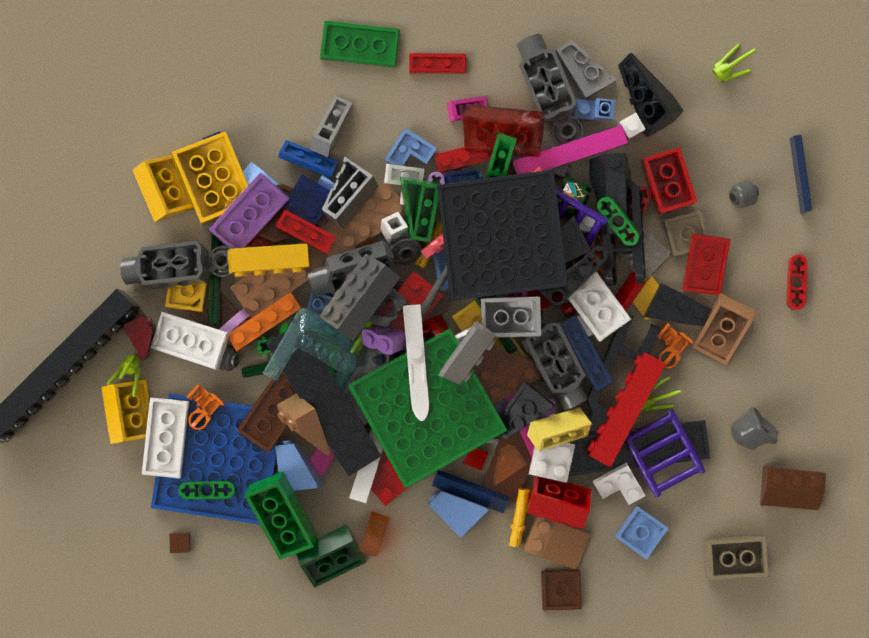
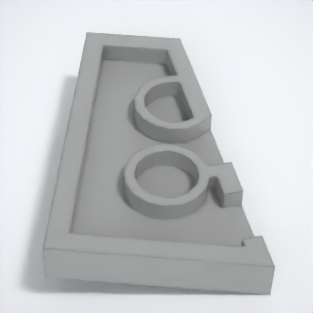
[555,40,617,100]

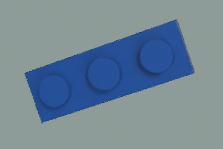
[278,140,339,178]

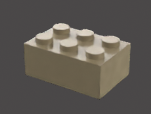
[703,535,769,580]

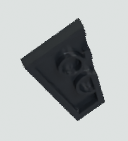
[643,283,712,327]
[499,381,556,439]

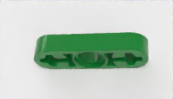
[597,196,640,246]
[178,481,236,500]

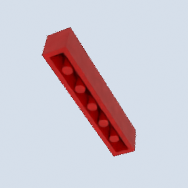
[587,353,666,467]

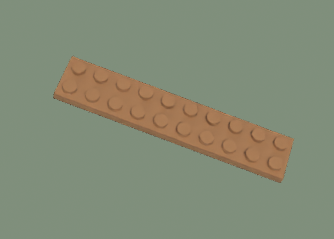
[230,183,405,318]

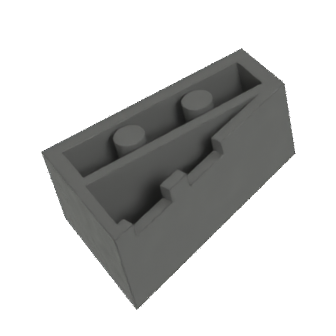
[322,157,379,229]

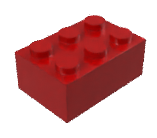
[640,147,697,216]
[527,476,592,529]

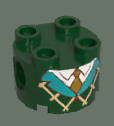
[557,178,592,219]

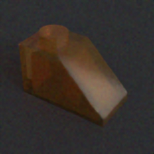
[492,444,527,486]
[359,511,390,556]

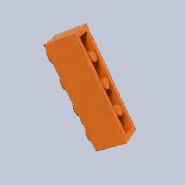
[229,292,303,352]

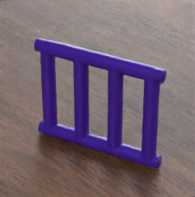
[556,188,608,261]
[625,409,706,498]

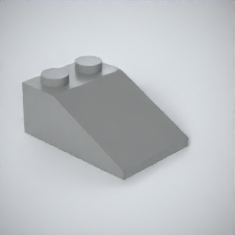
[481,296,541,337]

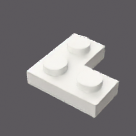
[384,164,424,205]
[593,462,645,505]

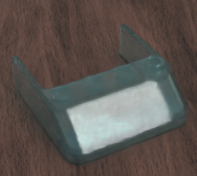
[262,308,358,392]

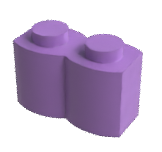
[362,325,406,355]

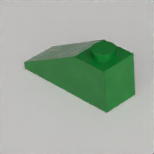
[485,133,517,179]

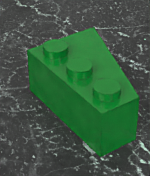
[400,177,440,242]

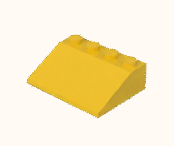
[172,131,248,226]

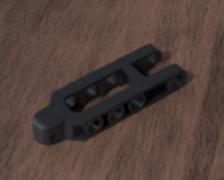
[602,167,646,286]
[586,313,660,435]

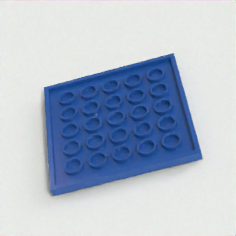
[151,393,279,525]

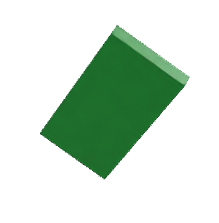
[320,21,400,68]

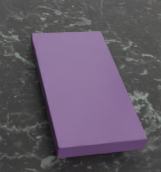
[209,172,290,249]

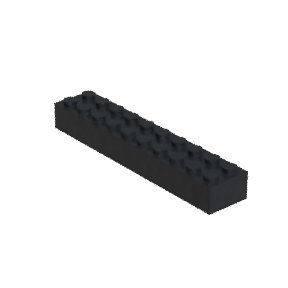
[0,289,140,443]

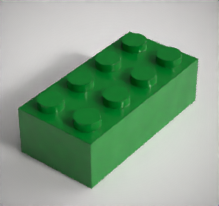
[244,472,318,560]

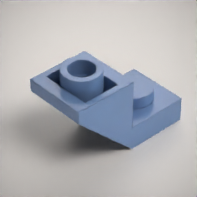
[574,98,615,121]

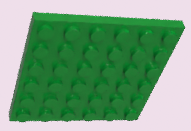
[348,329,507,488]

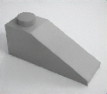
[310,95,352,157]

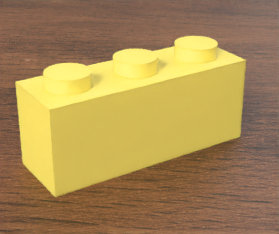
[527,407,592,452]

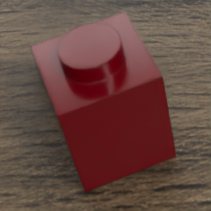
[122,315,155,360]

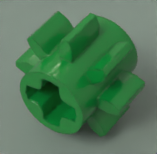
[254,335,274,359]

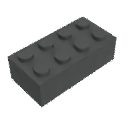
[319,254,400,341]

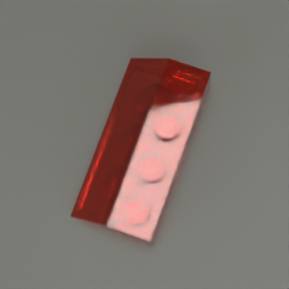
[462,105,544,157]

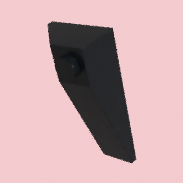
[618,53,684,137]
[589,153,628,235]

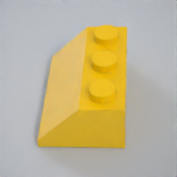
[133,155,194,222]
[101,380,150,444]

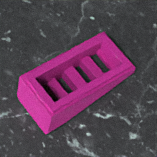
[447,96,490,122]

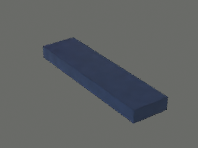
[790,135,812,214]
[560,315,614,392]
[432,470,510,513]

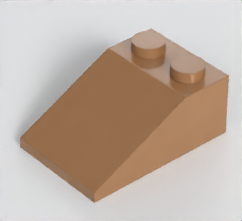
[692,293,755,365]
[277,393,331,456]
[523,517,590,570]

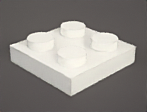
[528,443,575,483]

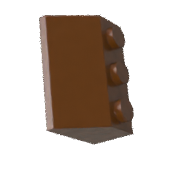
[760,467,826,510]

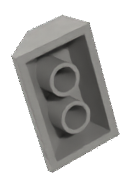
[439,321,496,385]

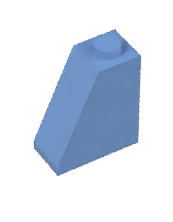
[275,440,323,491]
[428,490,488,538]

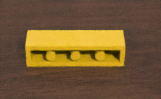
[227,244,309,277]

